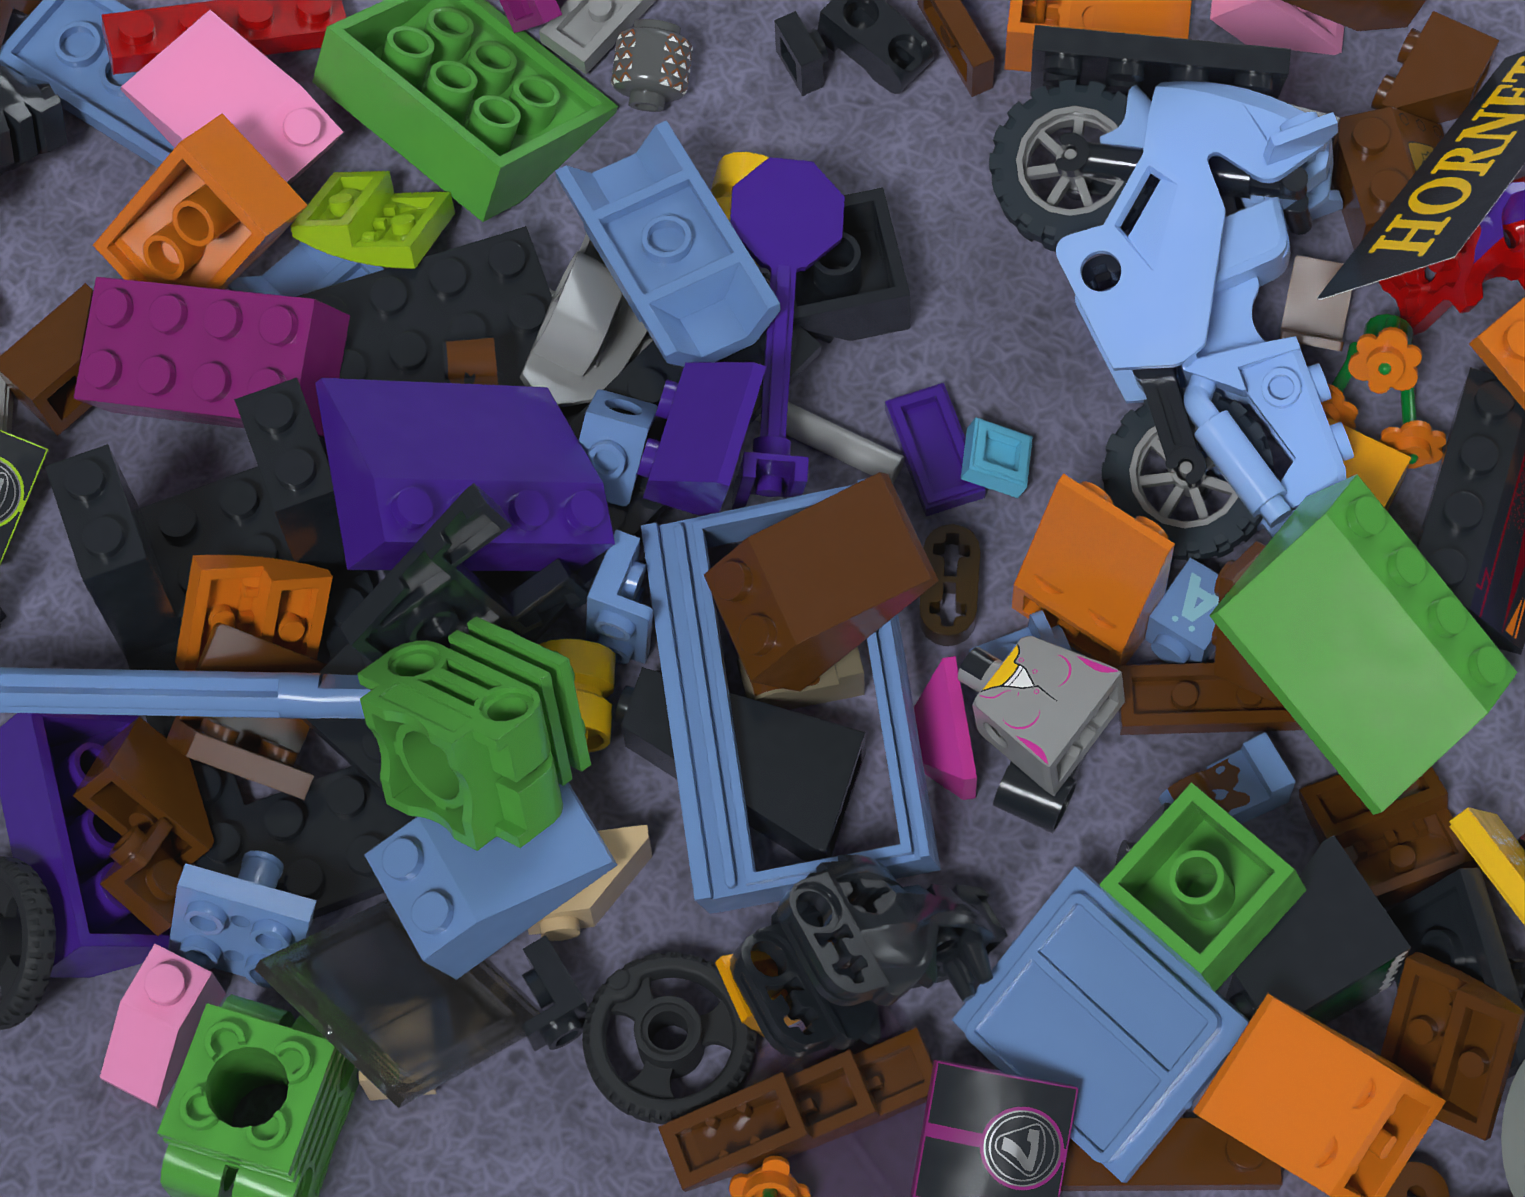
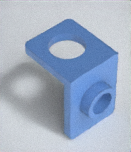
[579,389,658,506]

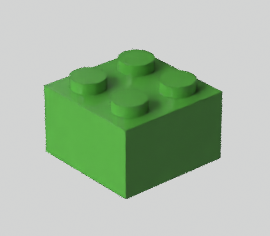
[1099,782,1307,992]

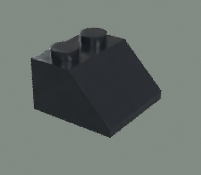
[793,187,910,341]

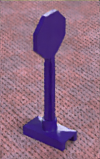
[730,157,845,510]

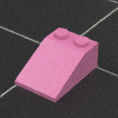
[120,10,343,185]

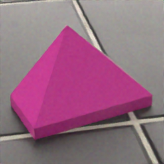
[914,656,977,800]

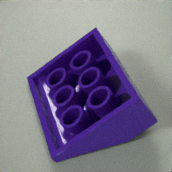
[315,378,615,571]

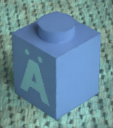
[1145,557,1219,664]

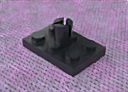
[1387,868,1525,1079]

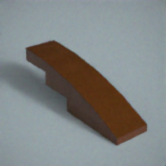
[658,1027,933,1192]

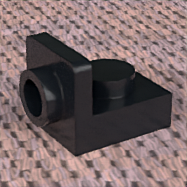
[521,935,588,1051]

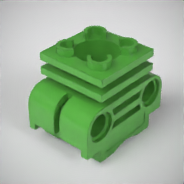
[357,616,591,851]
[157,994,367,1197]

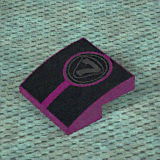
[910,1060,1078,1197]

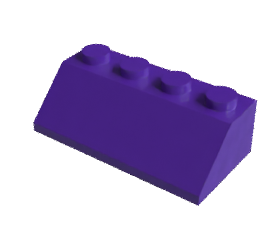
[0,713,171,978]

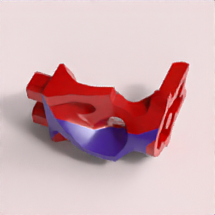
[1378,176,1525,335]

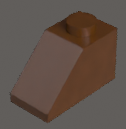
[73,716,214,868]

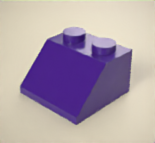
[637,362,767,516]

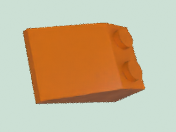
[93,113,308,290]

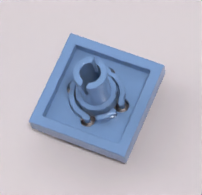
[168,851,316,991]

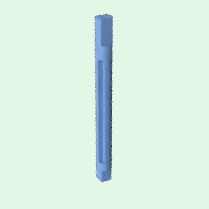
[0,667,371,719]

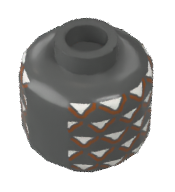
[611,19,693,112]

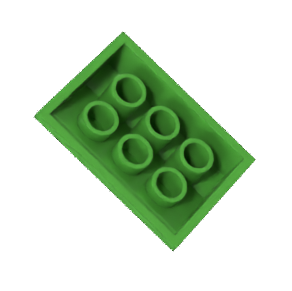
[312,0,618,222]
[1209,474,1518,815]

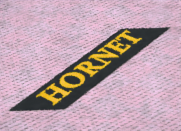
[1318,51,1525,300]

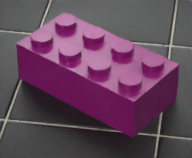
[74,277,350,438]

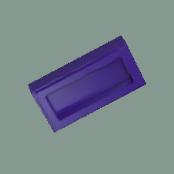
[885,383,986,516]

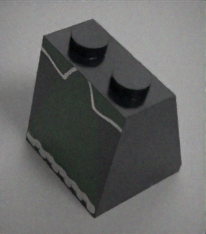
[1225,835,1411,1025]

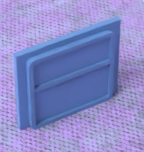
[952,866,1250,1183]

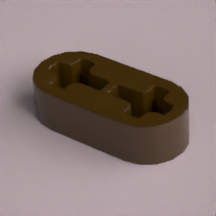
[919,524,980,646]

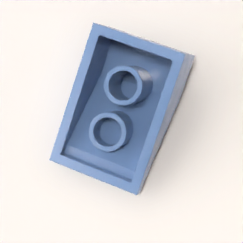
[364,782,618,980]

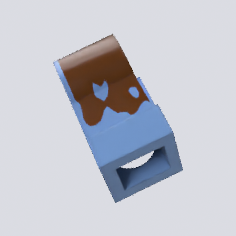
[1158,732,1296,824]

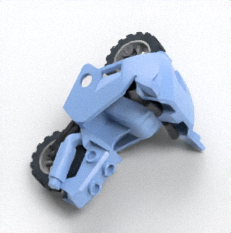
[989,80,1354,563]

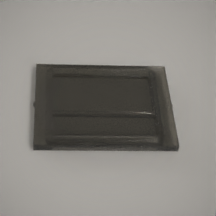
[254,899,540,1108]

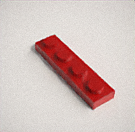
[102,0,347,75]

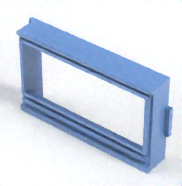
[641,479,941,914]

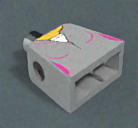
[958,636,1125,796]

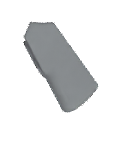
[520,233,647,408]

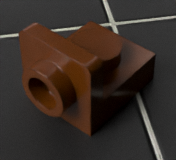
[100,817,183,936]

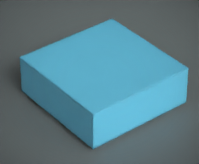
[961,417,1033,498]

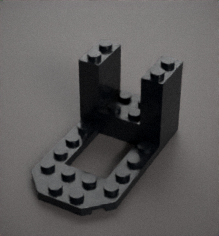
[45,377,416,919]

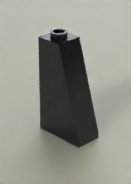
[615,667,866,862]

